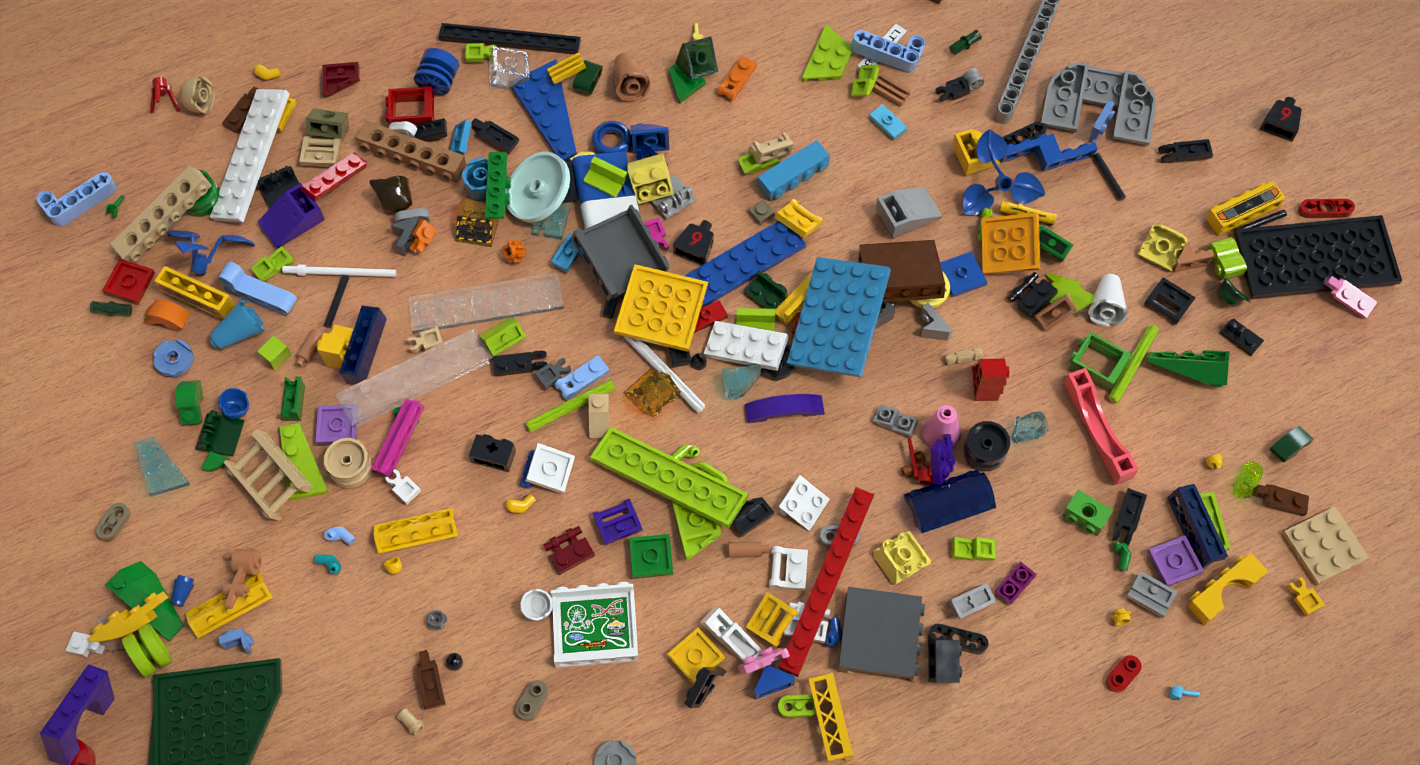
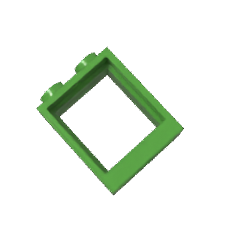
[1069,332,1132,392]

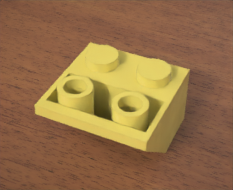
[628,153,674,204]

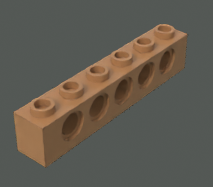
[356,121,467,182]

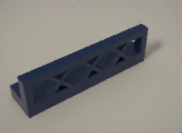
[1167,484,1228,569]

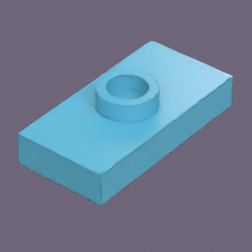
[869,104,907,140]

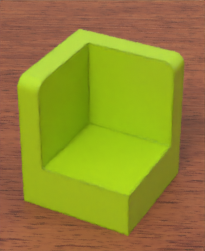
[258,335,291,370]

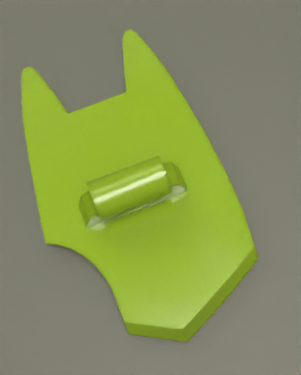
[1046,273,1094,314]

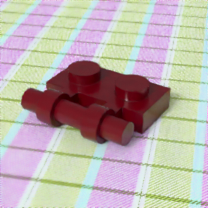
[543,526,595,575]

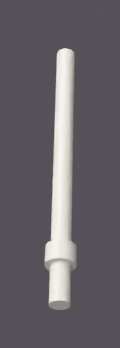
[282,264,397,277]

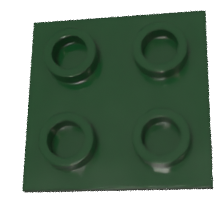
[195,410,245,456]

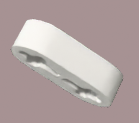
[389,121,417,137]

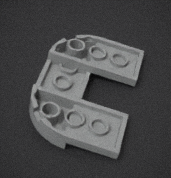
[1041,63,1156,146]

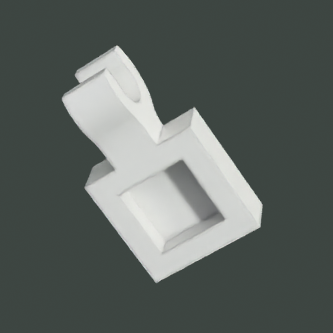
[65,632,105,657]

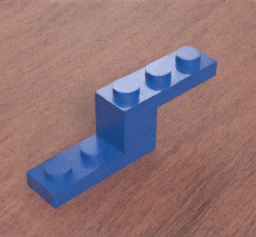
[1000,134,1098,171]

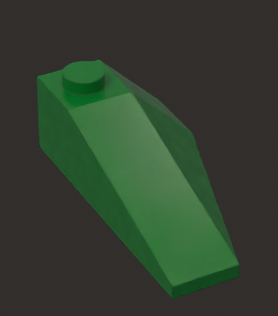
[1148,350,1230,387]
[105,561,184,642]

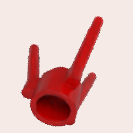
[150,77,180,113]
[908,438,933,485]

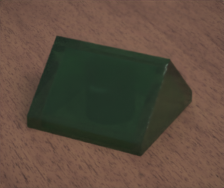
[675,36,719,79]

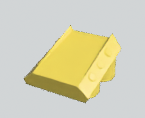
[1138,224,1188,271]
[873,531,931,584]

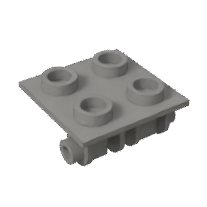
[651,174,697,219]

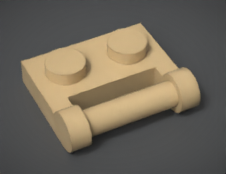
[299,136,342,167]

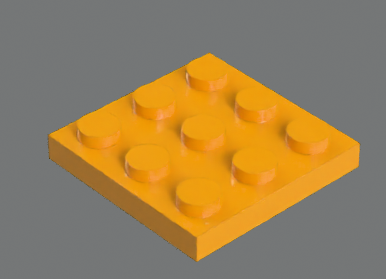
[981,213,1040,275]

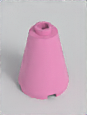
[922,405,961,447]

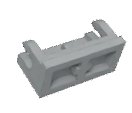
[946,583,996,619]

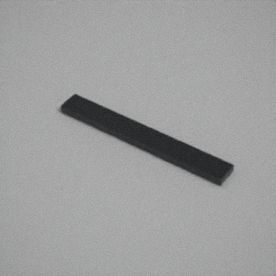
[439,23,581,54]

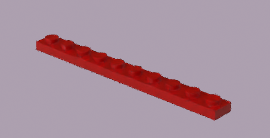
[779,487,874,677]

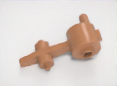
[220,547,262,609]

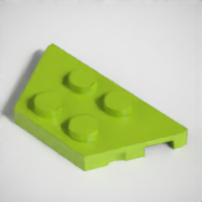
[802,25,853,82]
[672,501,722,560]

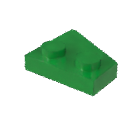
[669,59,706,104]

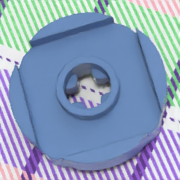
[153,339,195,378]

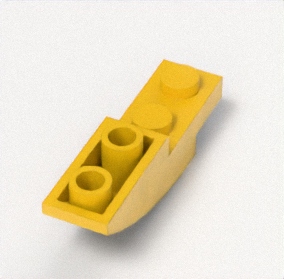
[87,591,169,642]

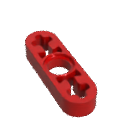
[1298,199,1355,218]

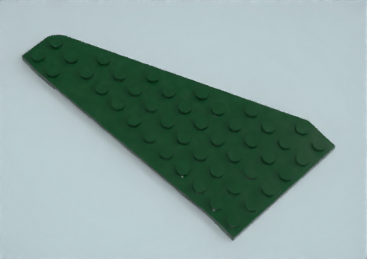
[148,658,283,765]

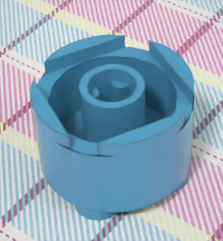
[462,158,488,202]

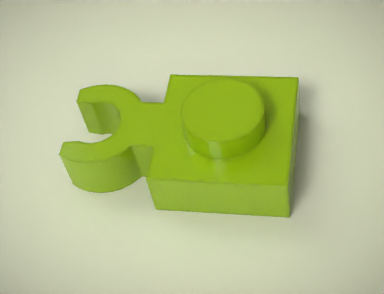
[466,43,497,63]

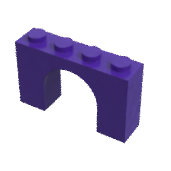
[40,664,115,765]

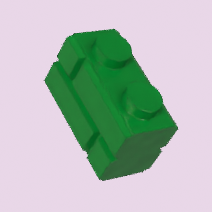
[1039,225,1074,262]

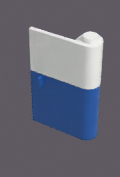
[571,151,639,229]

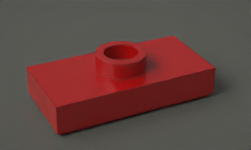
[694,300,728,333]

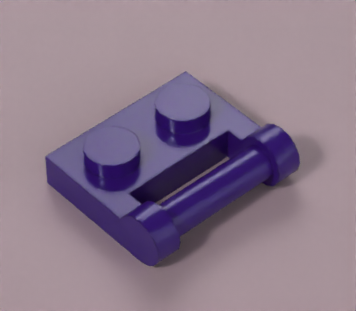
[592,498,643,545]

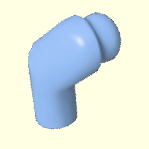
[324,527,356,545]

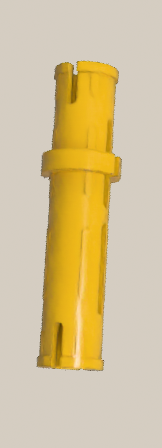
[999,200,1057,226]

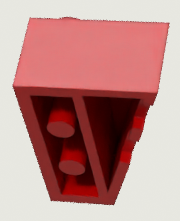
[972,358,1010,401]

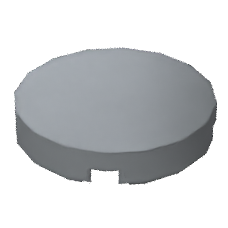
[594,740,637,765]

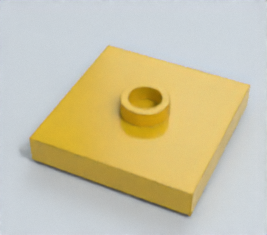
[667,627,726,685]

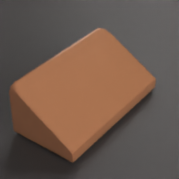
[1035,293,1078,331]

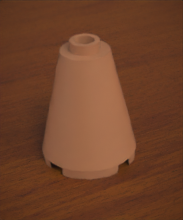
[615,53,651,102]

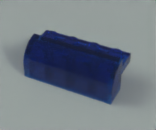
[904,470,996,533]

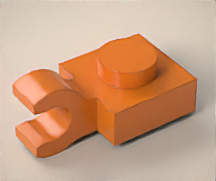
[409,219,437,253]

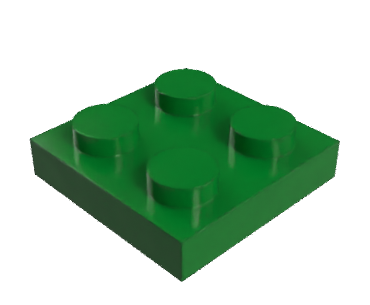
[629,534,673,579]

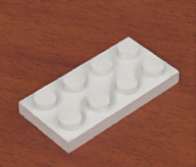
[704,321,789,371]

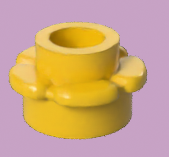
[1111,609,1131,626]

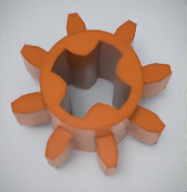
[503,240,526,263]

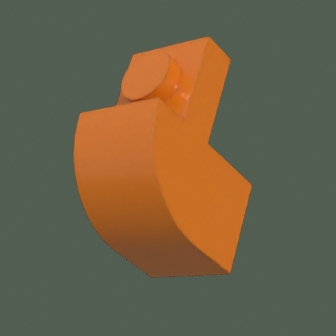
[144,299,190,331]

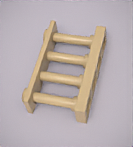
[224,429,313,521]

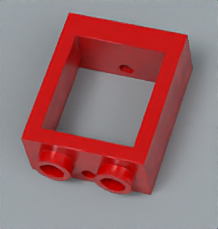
[385,86,434,125]

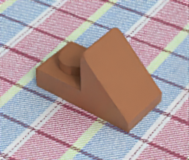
[1173,241,1214,273]

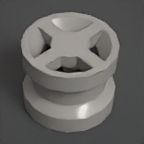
[963,68,985,91]

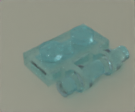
[531,203,571,240]

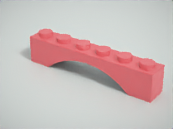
[1064,368,1139,485]

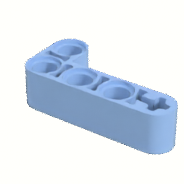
[851,30,925,73]
[37,172,117,226]
[218,261,297,316]

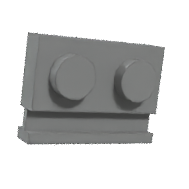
[1126,571,1178,618]

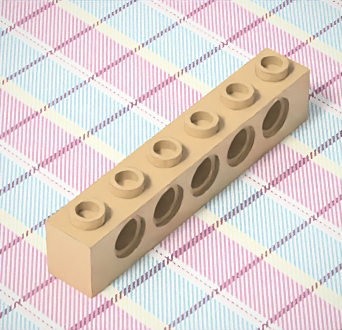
[110,165,212,263]

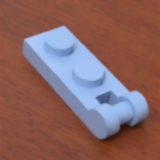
[554,355,610,400]

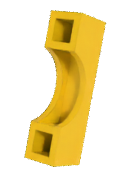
[1187,553,1268,626]

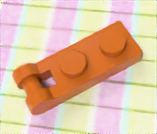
[717,56,757,101]

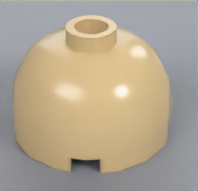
[180,77,215,113]

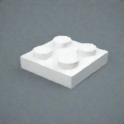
[525,443,575,494]

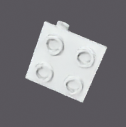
[779,475,830,531]

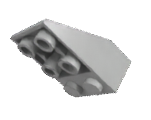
[876,187,942,238]

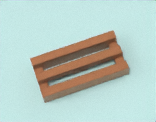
[872,73,911,107]

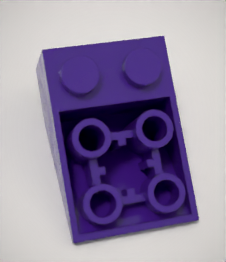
[257,183,325,249]

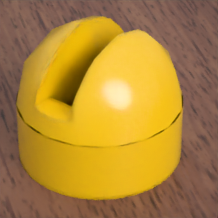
[1205,454,1223,470]
[384,557,402,575]

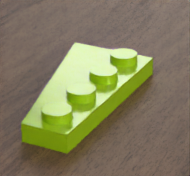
[279,423,329,501]

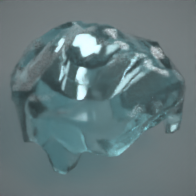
[1011,411,1049,444]

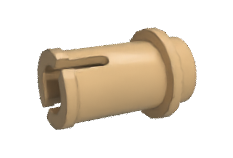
[397,709,424,735]

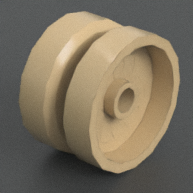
[324,438,372,488]

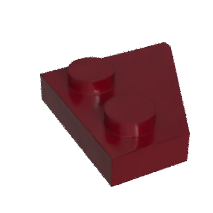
[322,62,360,98]

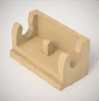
[749,132,794,164]

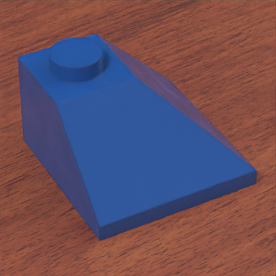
[631,123,669,154]

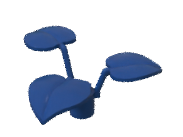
[963,130,1045,215]
[167,230,255,274]

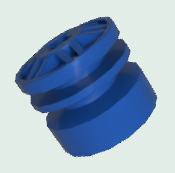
[414,48,459,95]

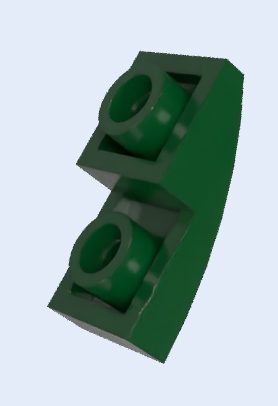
[1269,426,1314,463]

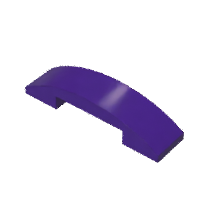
[745,394,825,423]

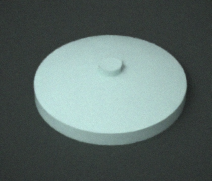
[507,152,570,223]

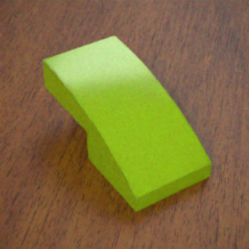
[851,64,880,97]
[737,152,779,175]
[251,246,295,281]
[951,537,996,561]

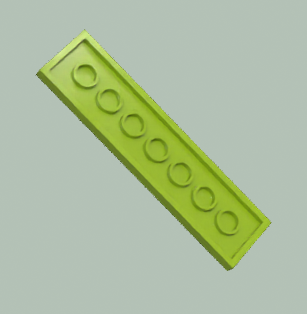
[590,427,748,529]

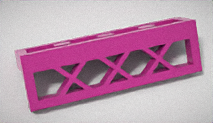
[371,398,425,478]

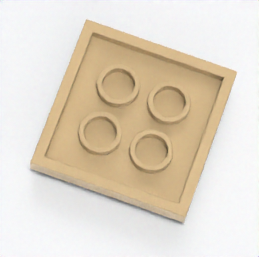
[1282,507,1370,585]

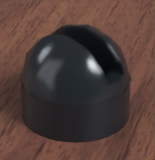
[691,353,707,370]
[446,653,463,671]

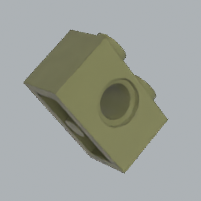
[306,108,349,139]

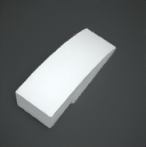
[700,607,761,661]

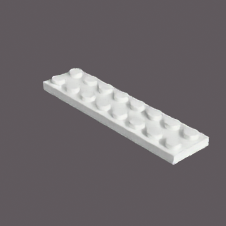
[210,89,290,222]

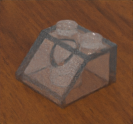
[488,46,529,90]

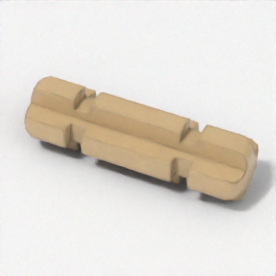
[945,348,983,365]

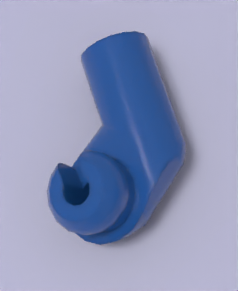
[825,617,842,647]

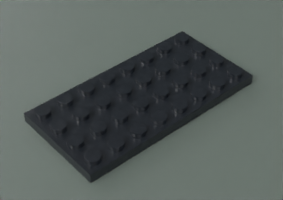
[1234,215,1402,299]

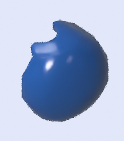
[219,388,249,419]

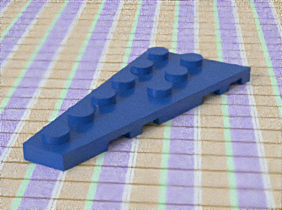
[509,59,577,162]

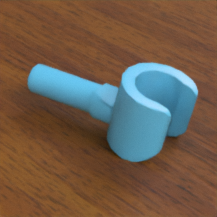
[1169,685,1200,700]

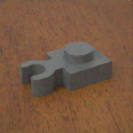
[535,358,571,390]

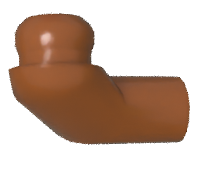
[901,451,926,477]

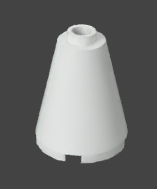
[1088,273,1127,327]

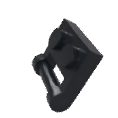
[1144,277,1196,325]

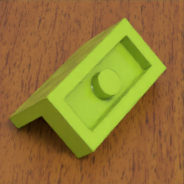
[583,156,627,198]
[736,308,775,331]
[479,317,526,356]

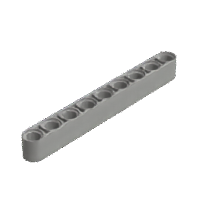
[995,0,1060,124]

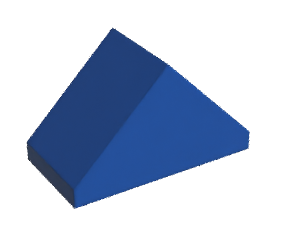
[754,665,795,700]

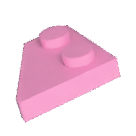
[737,646,790,674]

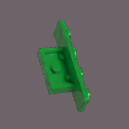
[485,152,511,219]

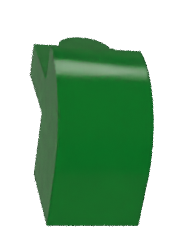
[175,380,203,425]

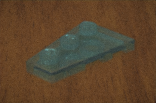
[134,437,190,497]

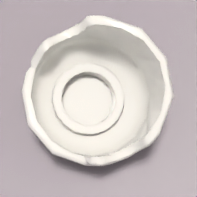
[520,589,553,621]

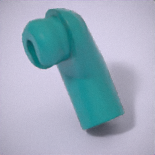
[314,554,341,574]

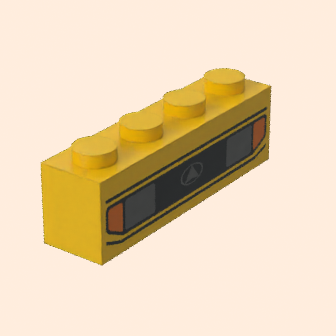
[1206,181,1286,236]
[154,266,235,320]

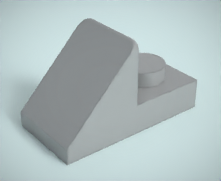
[920,303,953,341]

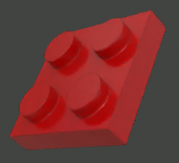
[102,259,155,304]

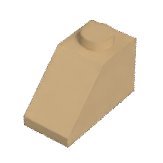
[589,394,610,439]

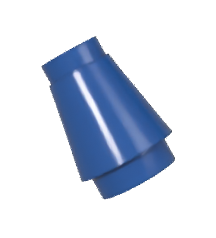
[171,575,194,606]

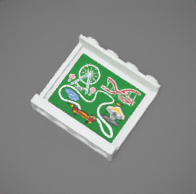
[551,582,639,668]

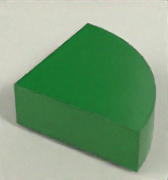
[201,451,230,472]

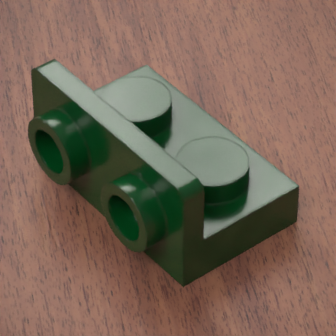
[744,270,788,310]

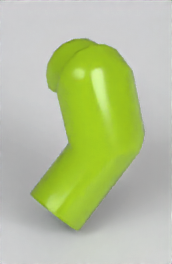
[671,445,700,460]

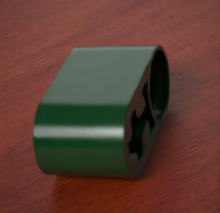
[573,60,603,95]

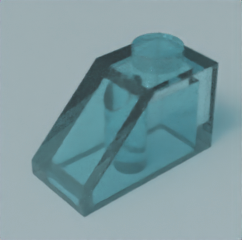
[722,365,761,400]

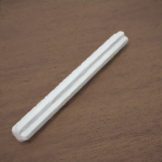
[624,336,705,413]

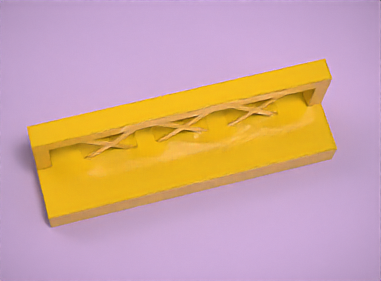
[775,271,813,326]
[374,508,458,554]
[185,572,273,639]
[809,673,854,762]

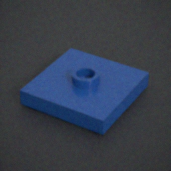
[940,251,987,297]

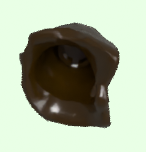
[369,175,413,213]

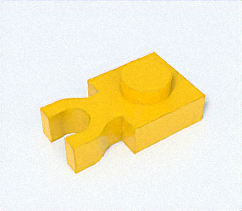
[1287,577,1325,617]

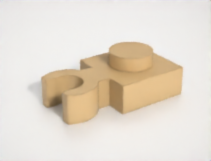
[407,327,444,353]

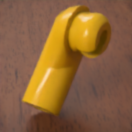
[254,64,281,80]
[505,494,536,513]

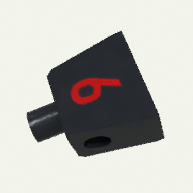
[1259,97,1302,142]
[673,220,714,266]

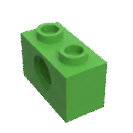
[1063,489,1113,536]

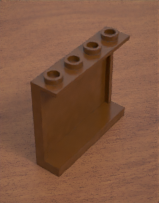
[859,240,945,302]

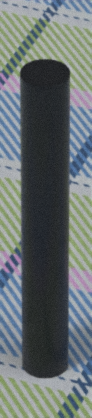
[1093,153,1126,201]
[1234,209,1287,232]
[324,275,349,328]

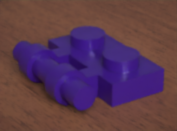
[930,434,955,485]

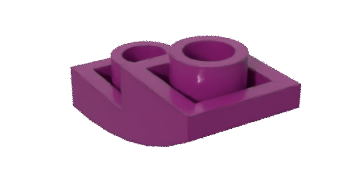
[995,561,1037,605]

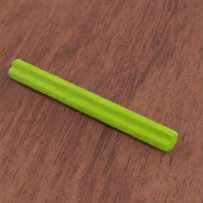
[1108,324,1159,403]
[526,380,615,432]

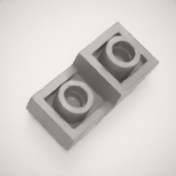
[873,404,918,438]

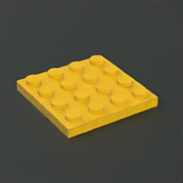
[614,264,708,352]

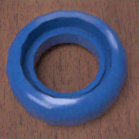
[592,121,632,154]

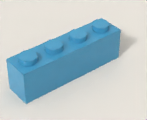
[757,140,830,201]

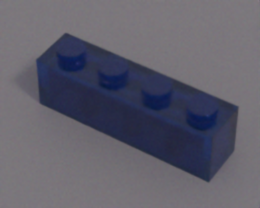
[339,306,387,386]

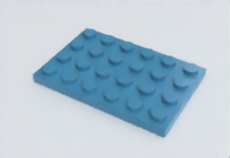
[787,257,891,378]

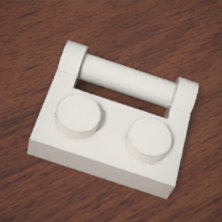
[769,546,808,591]

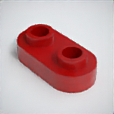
[1106,655,1142,693]

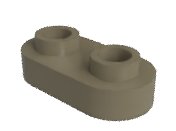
[96,503,130,541]
[516,680,548,721]

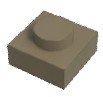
[749,199,775,225]

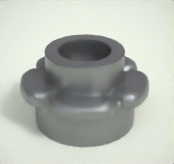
[427,610,447,630]

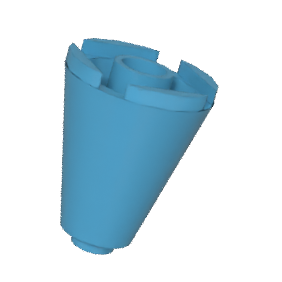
[210,299,266,349]

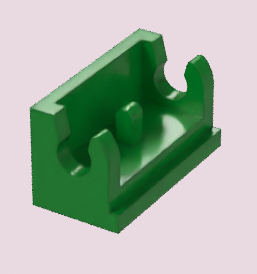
[280,377,305,421]

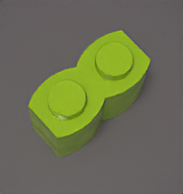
[1207,237,1247,281]

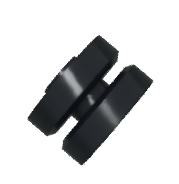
[963,421,1010,471]

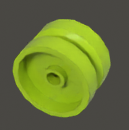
[122,623,173,678]

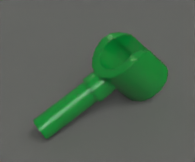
[106,195,125,218]

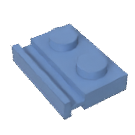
[1088,100,1115,143]

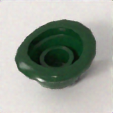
[1217,275,1250,307]

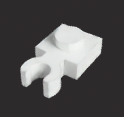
[385,469,421,505]

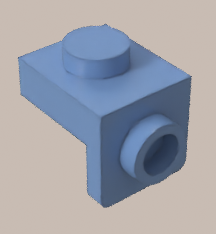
[218,628,254,654]

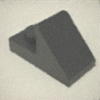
[391,216,420,257]

